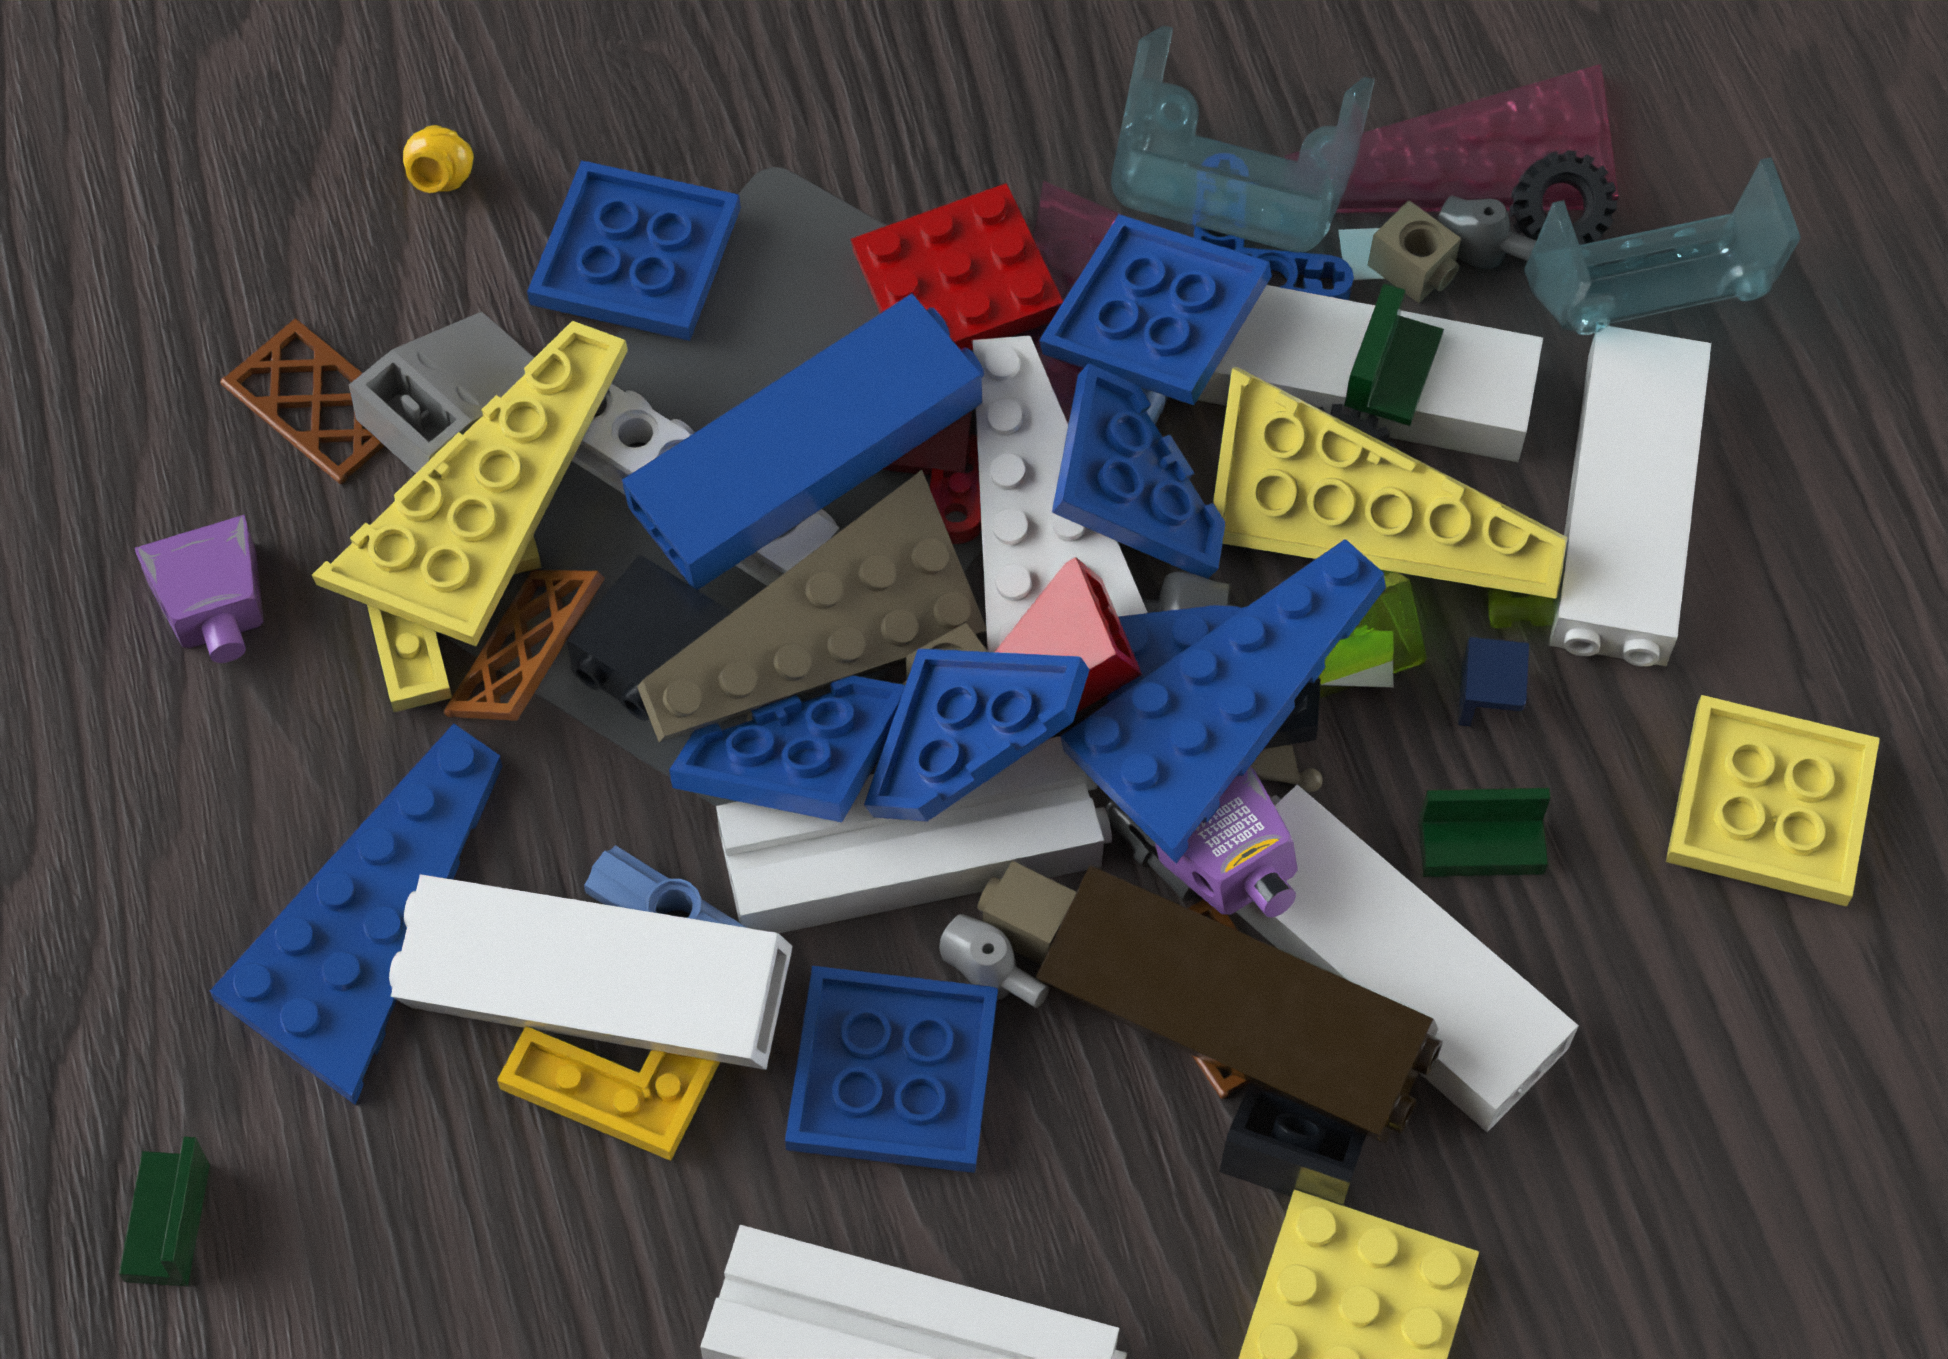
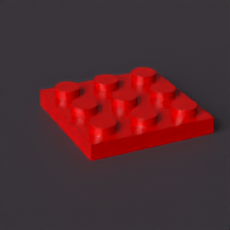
[850,183,1063,351]

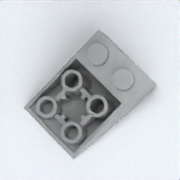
[349,311,534,473]

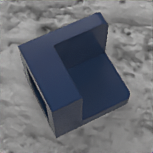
[1458,637,1529,727]

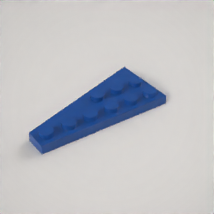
[1060,539,1386,864]
[210,724,502,1105]

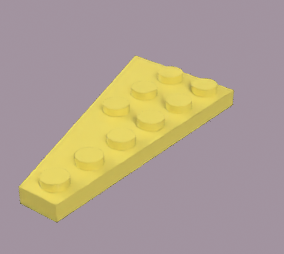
[312,321,628,646]
[1213,367,1568,599]

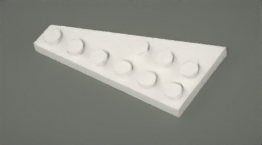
[973,336,1148,652]

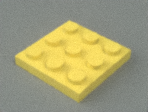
[1666,695,1880,907]
[1238,1189,1479,1359]

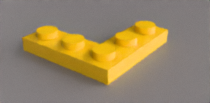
[497,1026,720,1161]

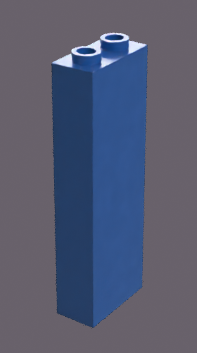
[622,293,984,590]

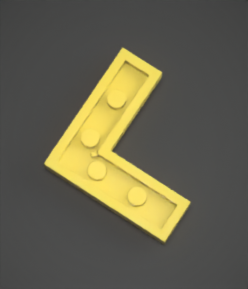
[367,535,541,712]

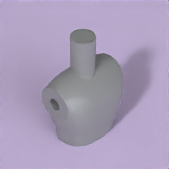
[939,914,1049,1008]

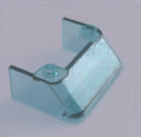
[1111,25,1375,252]
[1524,157,1801,335]

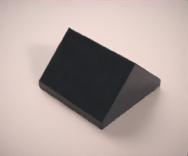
[1219,1082,1366,1206]

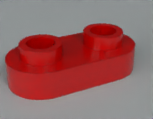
[930,434,982,544]

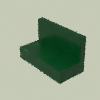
[1344,283,1444,426]
[1418,788,1551,877]
[119,1136,210,1287]

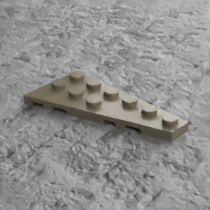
[637,470,987,743]

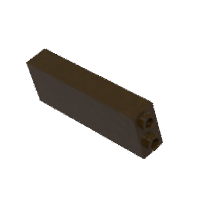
[1036,865,1443,1144]

